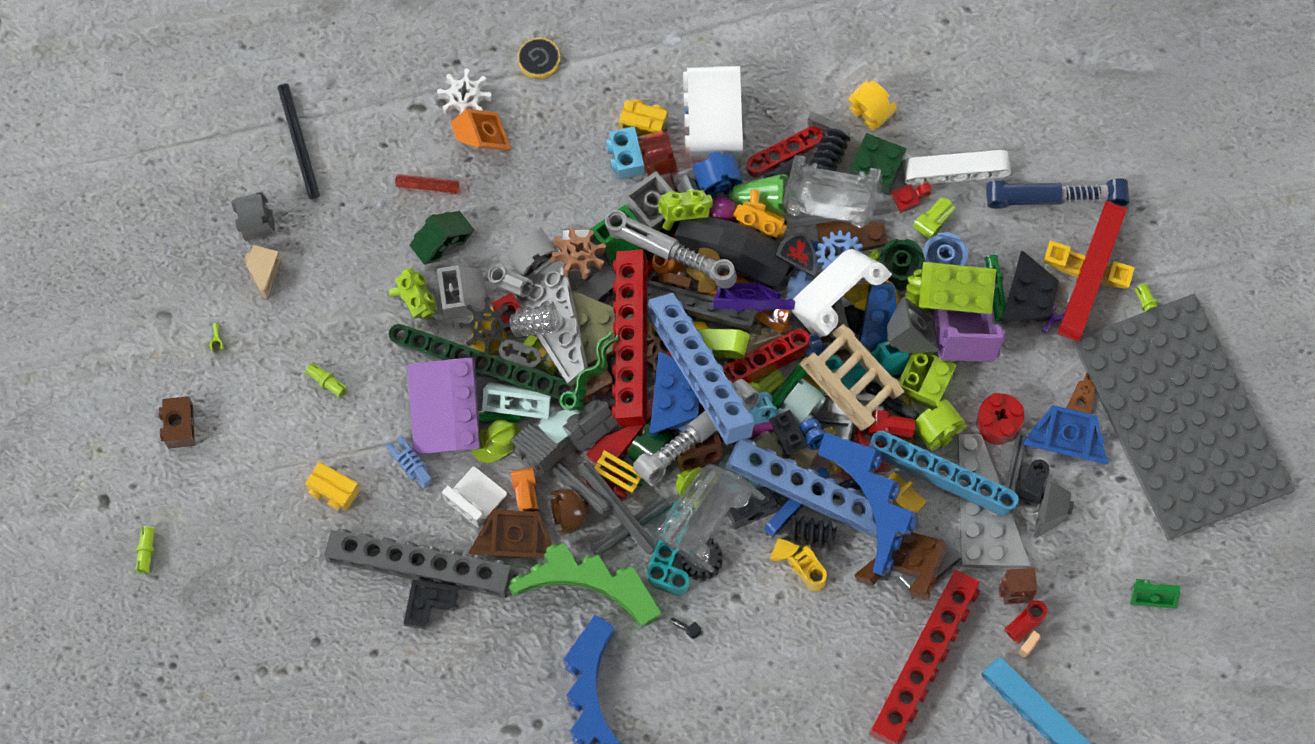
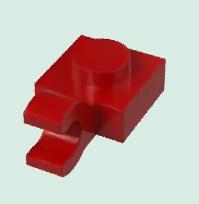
[891,182,932,213]

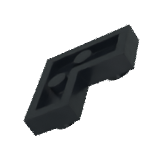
[403,580,458,630]

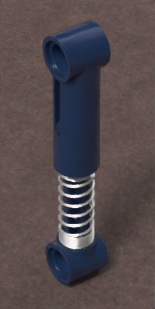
[986,178,1130,209]

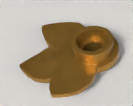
[686,248,730,293]

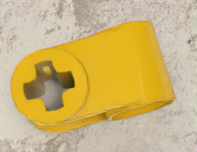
[787,546,827,592]

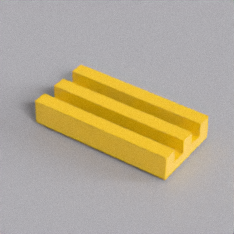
[594,450,641,493]

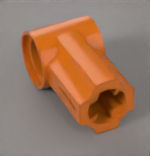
[510,467,539,512]

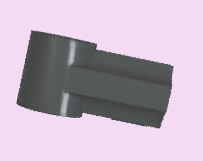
[670,167,698,193]

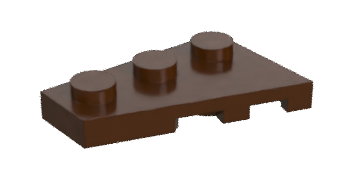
[816,219,888,258]

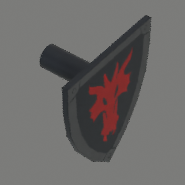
[775,232,817,277]

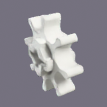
[437,69,492,115]

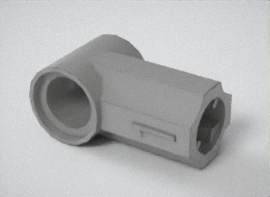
[488,264,533,298]

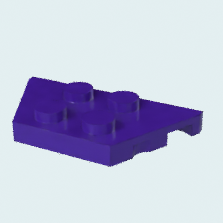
[712,283,795,312]

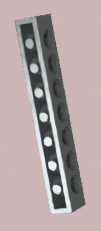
[324,528,512,598]

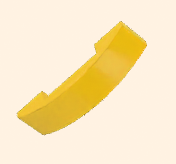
[1043,240,1135,289]

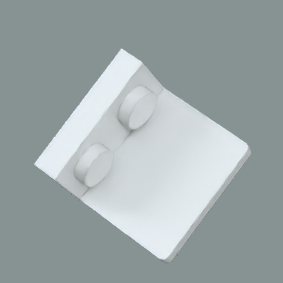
[442,467,507,528]

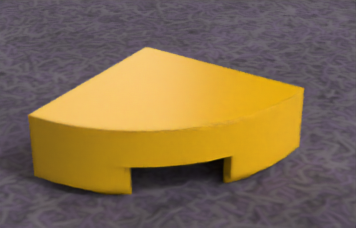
[770,538,800,562]

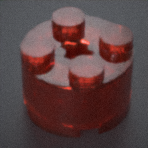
[637,129,678,176]

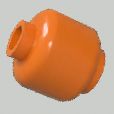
[652,254,685,275]

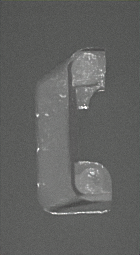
[783,155,883,227]

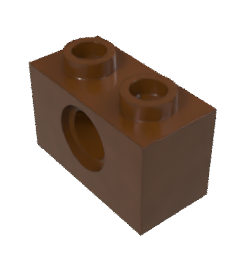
[159,396,195,449]

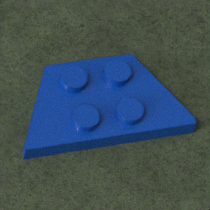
[650,352,700,436]
[1022,405,1109,465]

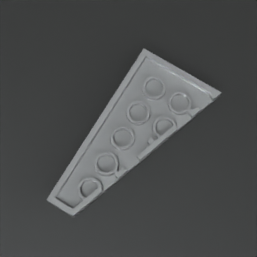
[510,249,588,386]
[958,434,1031,568]

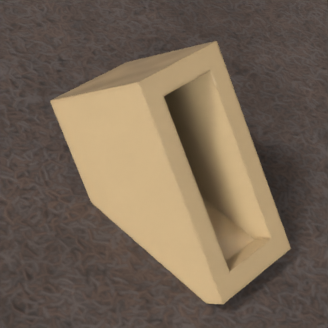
[245,245,281,299]

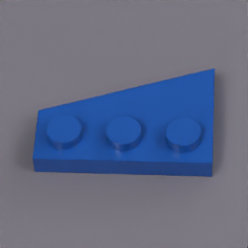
[859,282,897,349]

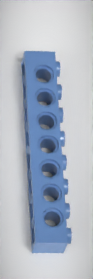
[647,293,755,445]
[725,439,877,539]

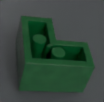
[409,211,475,265]

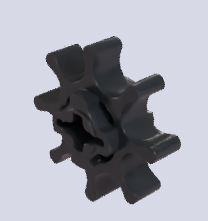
[459,297,516,354]

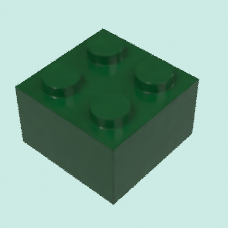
[848,133,907,196]

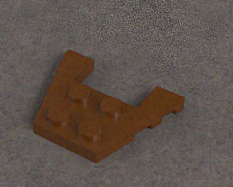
[854,532,948,601]

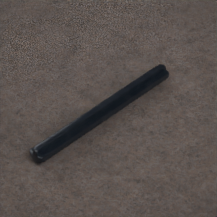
[278,83,320,199]

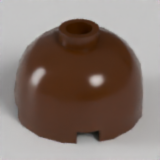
[551,489,590,536]

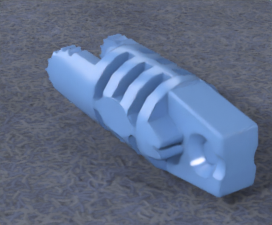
[385,435,431,489]

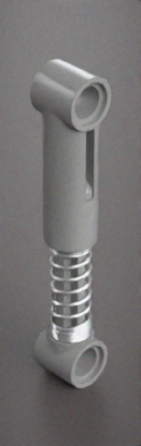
[605,210,737,289]
[633,379,760,485]

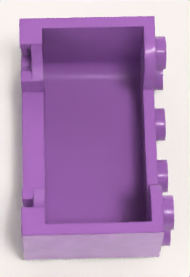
[931,287,1005,362]

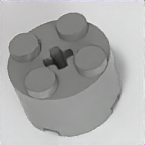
[506,228,557,277]

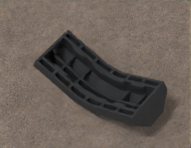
[675,217,790,290]

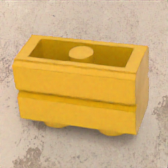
[619,99,668,141]
[305,462,360,511]

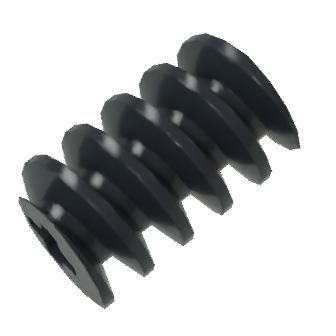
[810,129,850,179]
[788,514,837,551]

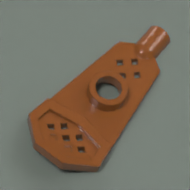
[1066,372,1095,414]

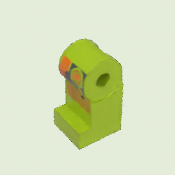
[520,334,558,375]

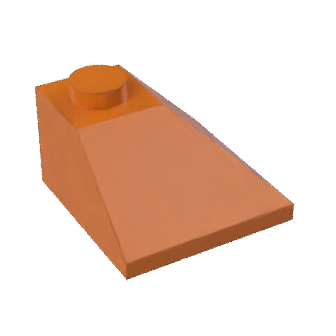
[450,109,511,151]

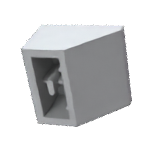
[437,265,486,319]

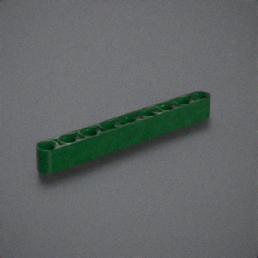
[388,324,576,401]

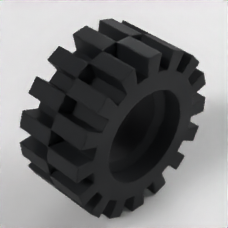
[681,536,723,581]

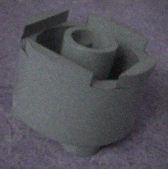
[231,191,275,241]

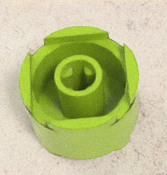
[914,399,967,451]

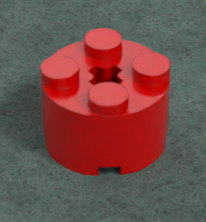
[976,393,1024,445]

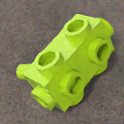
[658,189,713,231]
[388,268,438,320]

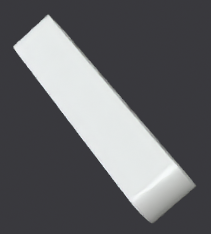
[902,150,1011,186]

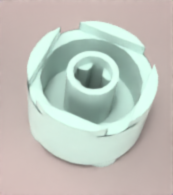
[778,378,826,427]

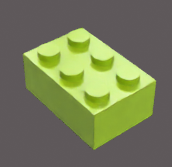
[919,262,996,314]

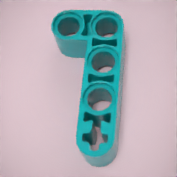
[647,500,692,596]

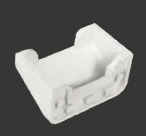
[792,249,892,337]

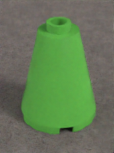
[729,174,790,218]

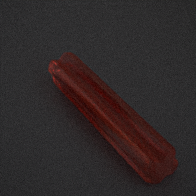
[395,174,460,194]

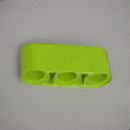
[696,329,750,359]

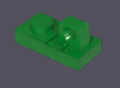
[1130,579,1181,609]

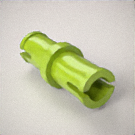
[305,362,348,399]
[135,526,155,574]

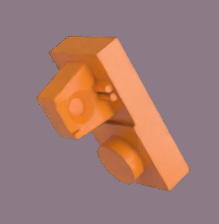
[756,309,792,333]

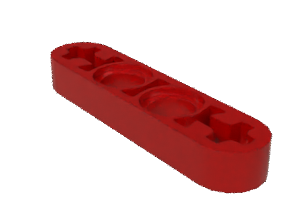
[746,126,823,177]

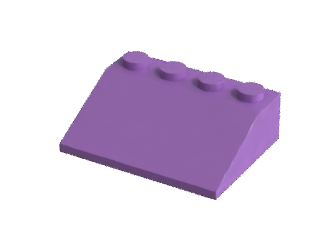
[407,358,482,454]

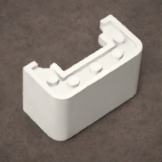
[683,66,743,161]

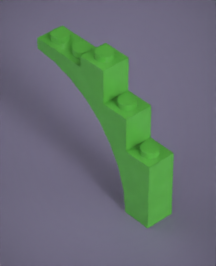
[509,543,661,629]

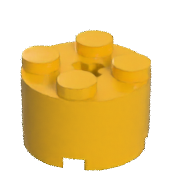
[848,79,897,131]

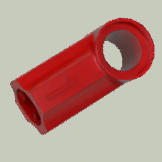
[868,410,915,440]
[1004,600,1047,644]

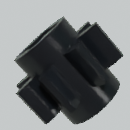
[844,305,864,333]

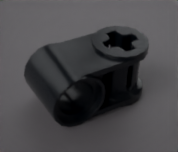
[1017,459,1050,506]

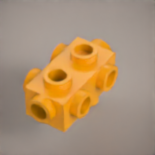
[733,189,787,238]

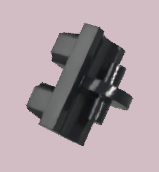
[769,409,808,456]

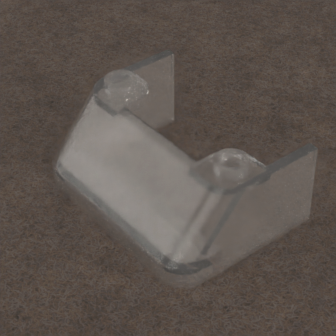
[657,464,765,573]

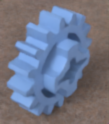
[816,231,864,272]

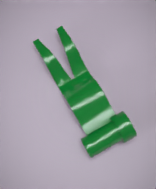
[560,331,620,413]

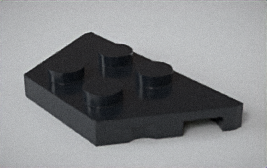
[1001,251,1059,325]

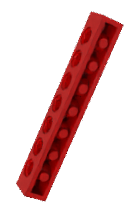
[612,250,648,426]
[869,569,981,744]

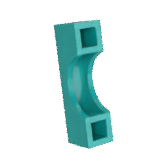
[820,341,909,394]

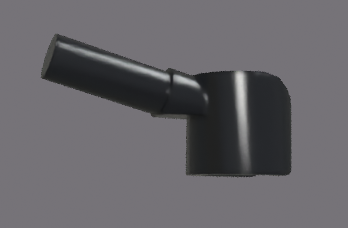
[670,617,702,639]

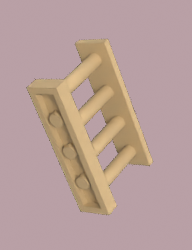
[800,324,904,431]

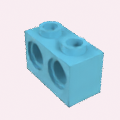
[606,127,644,179]

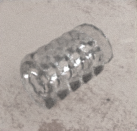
[509,304,560,337]

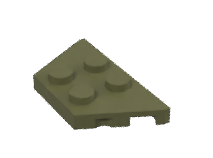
[572,291,616,366]

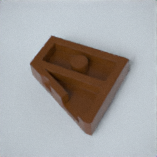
[651,272,693,291]

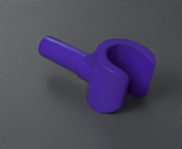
[1041,307,1064,334]

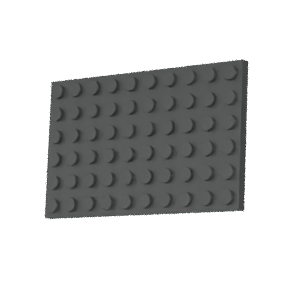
[1072,293,1294,541]

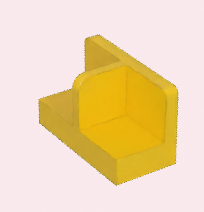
[888,472,927,513]

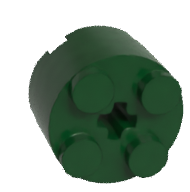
[879,239,924,291]
[628,421,678,461]

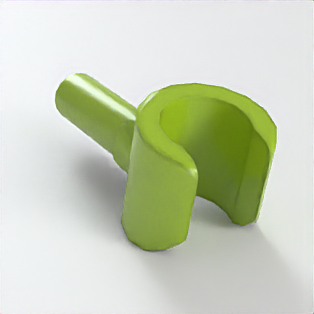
[209,323,225,352]

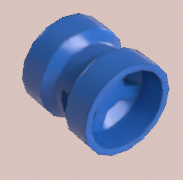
[799,418,825,450]

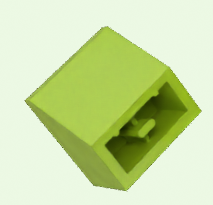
[899,352,956,410]

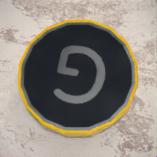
[518,38,560,79]

